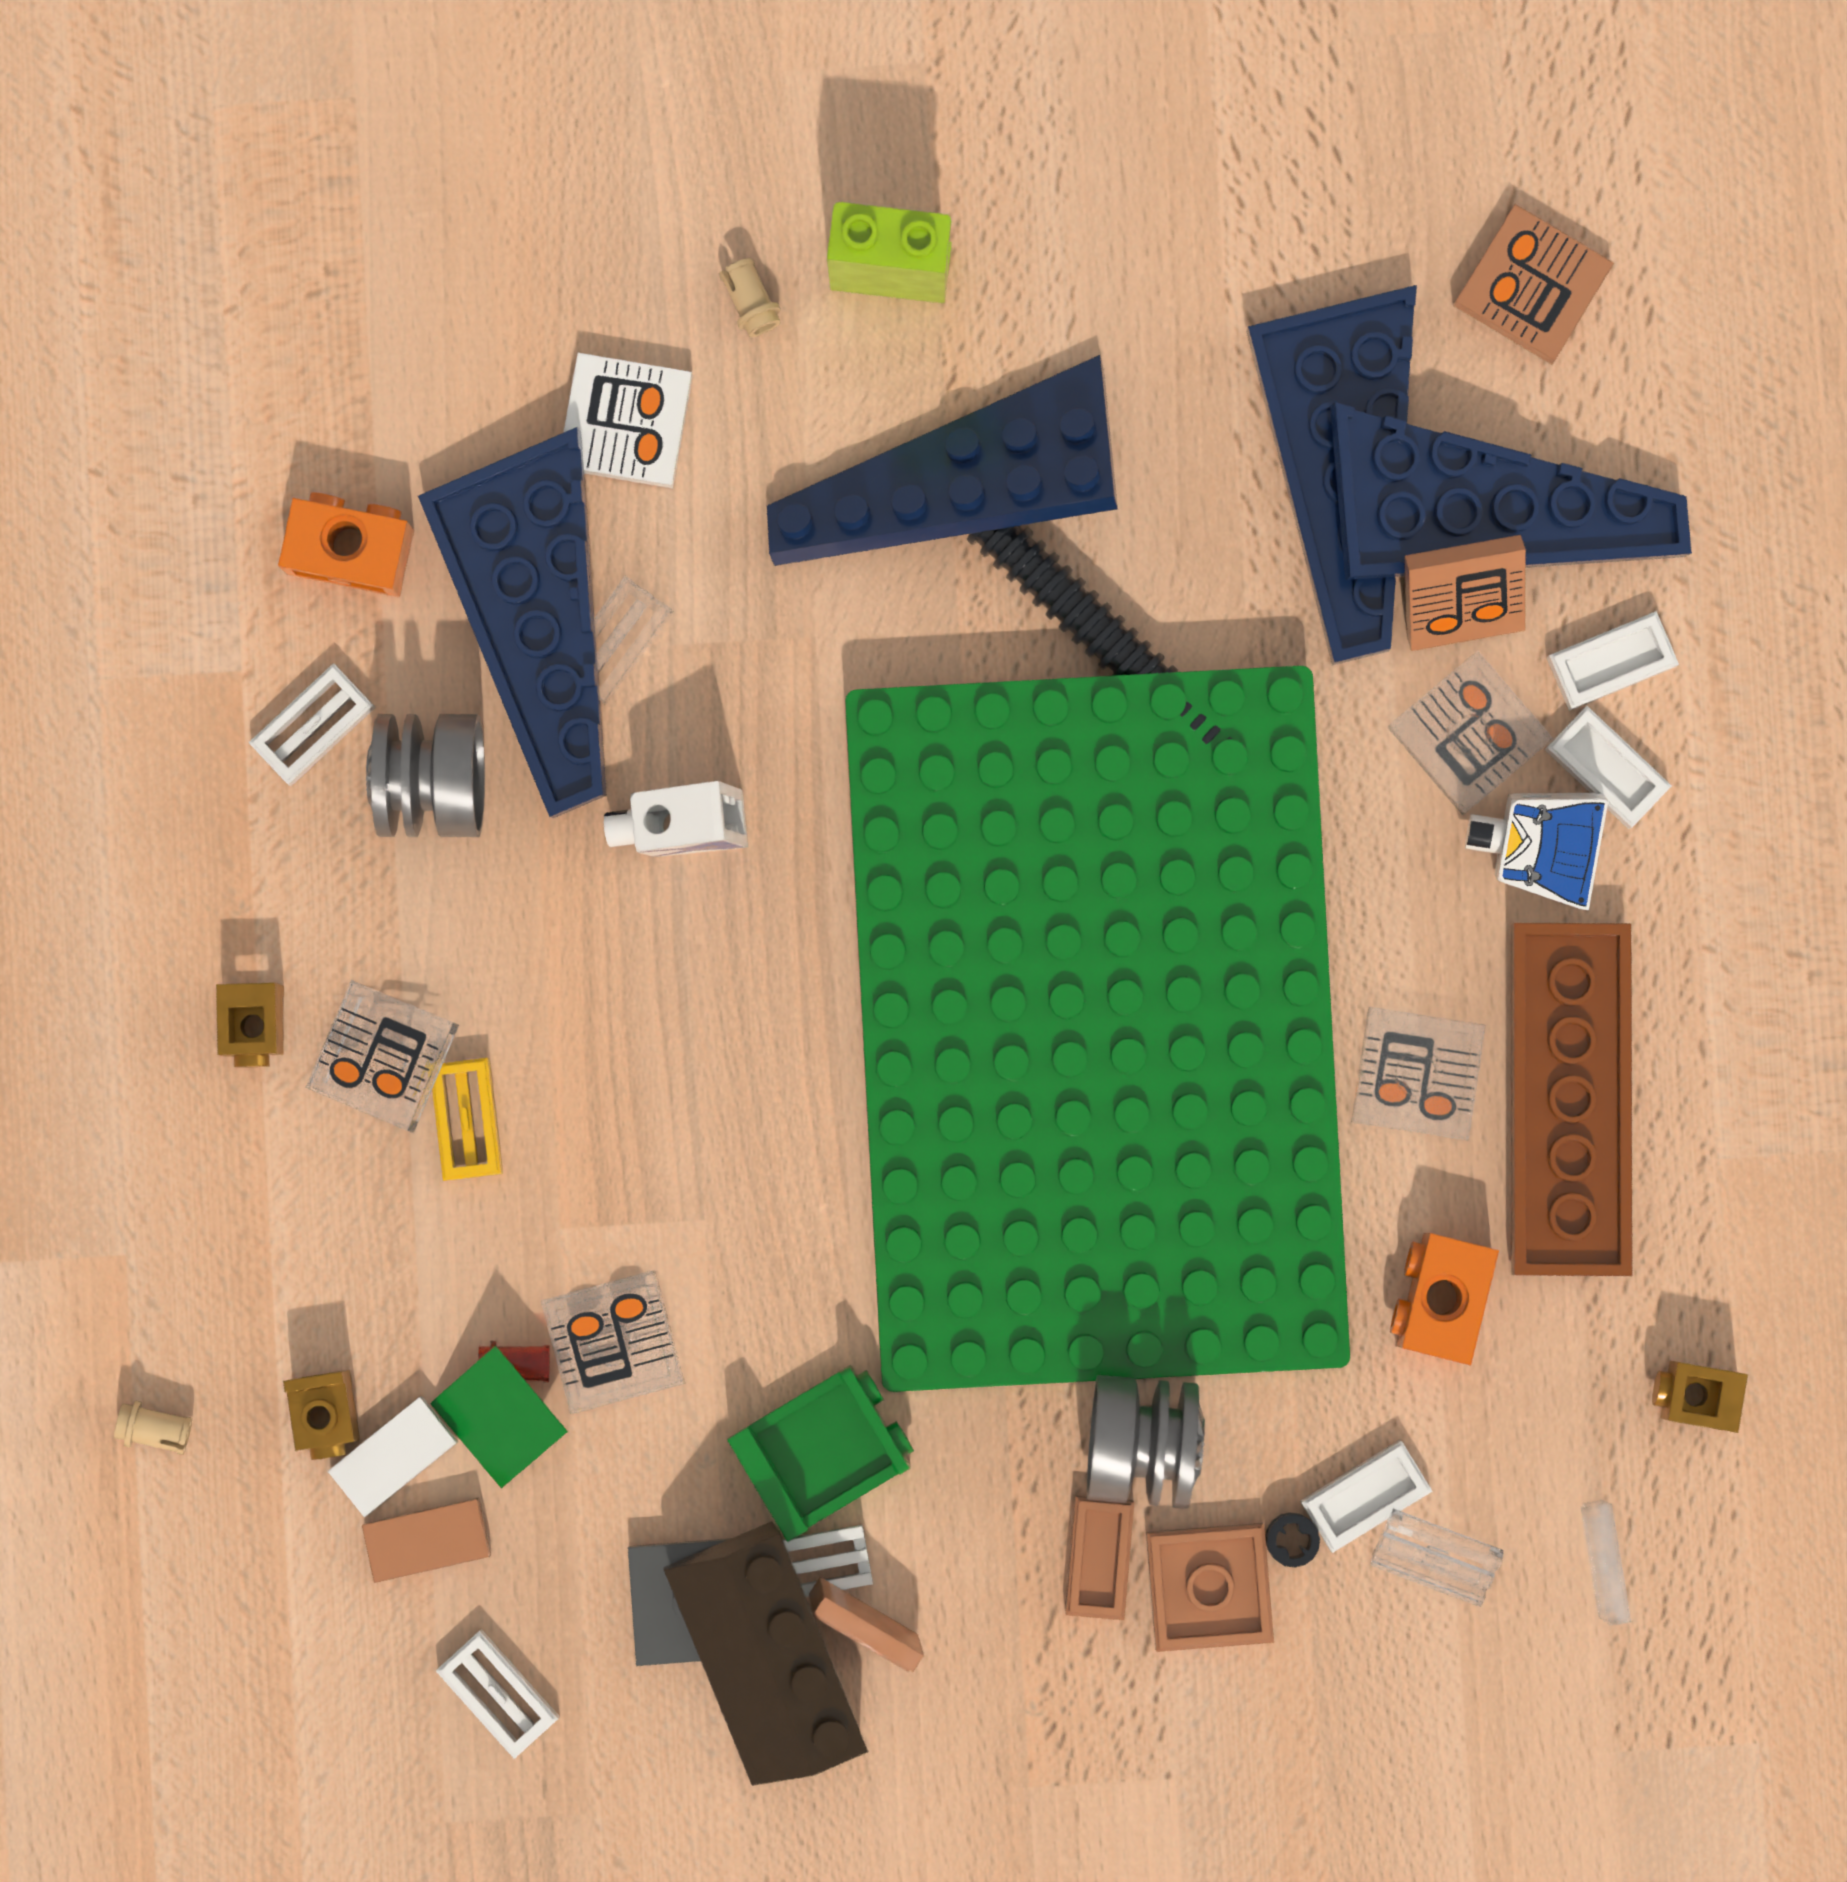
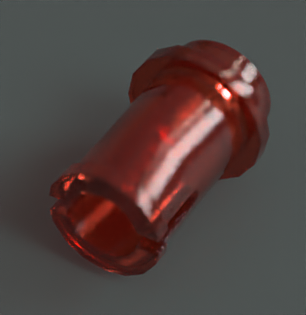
[478,1341,550,1383]

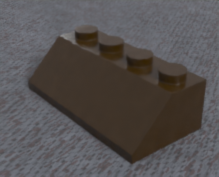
[663,1521,868,1786]

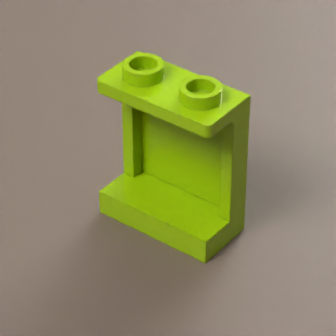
[827,202,952,303]

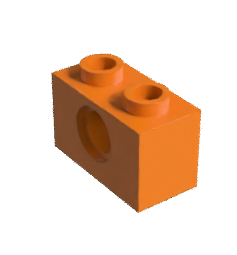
[278,492,414,597]
[1390,1233,1499,1366]

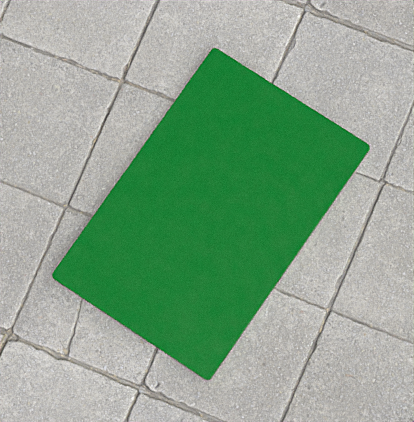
[845,666,1350,1392]

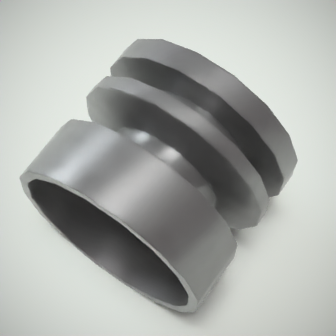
[366,714,485,837]
[1087,1375,1205,1509]

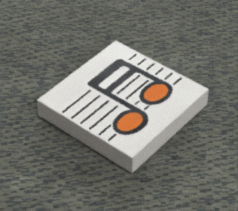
[563,353,693,488]

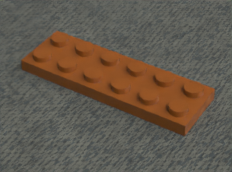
[1511,923,1632,1276]

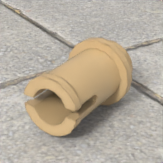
[719,258,781,337]
[114,1400,193,1455]

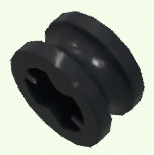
[1265,1512,1320,1568]

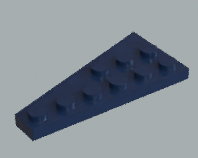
[1246,285,1417,665]
[767,355,1118,566]
[1330,402,1692,580]
[418,427,607,818]

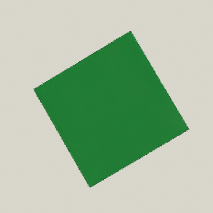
[430,1345,568,1489]

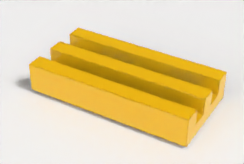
[429,1058,503,1181]

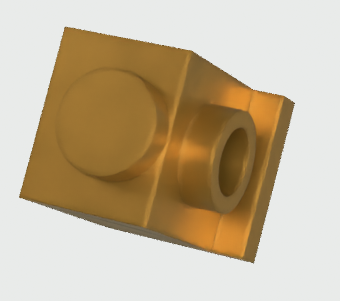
[216,983,284,1068]
[1652,1360,1748,1433]
[283,1370,360,1460]

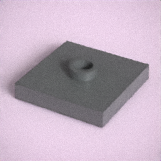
[628,1538,731,1666]

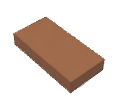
[1065,1496,1134,1620]
[362,1498,491,1583]
[809,1577,924,1672]

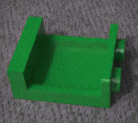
[727,1365,914,1542]

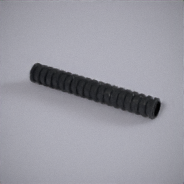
[967,526,1232,744]

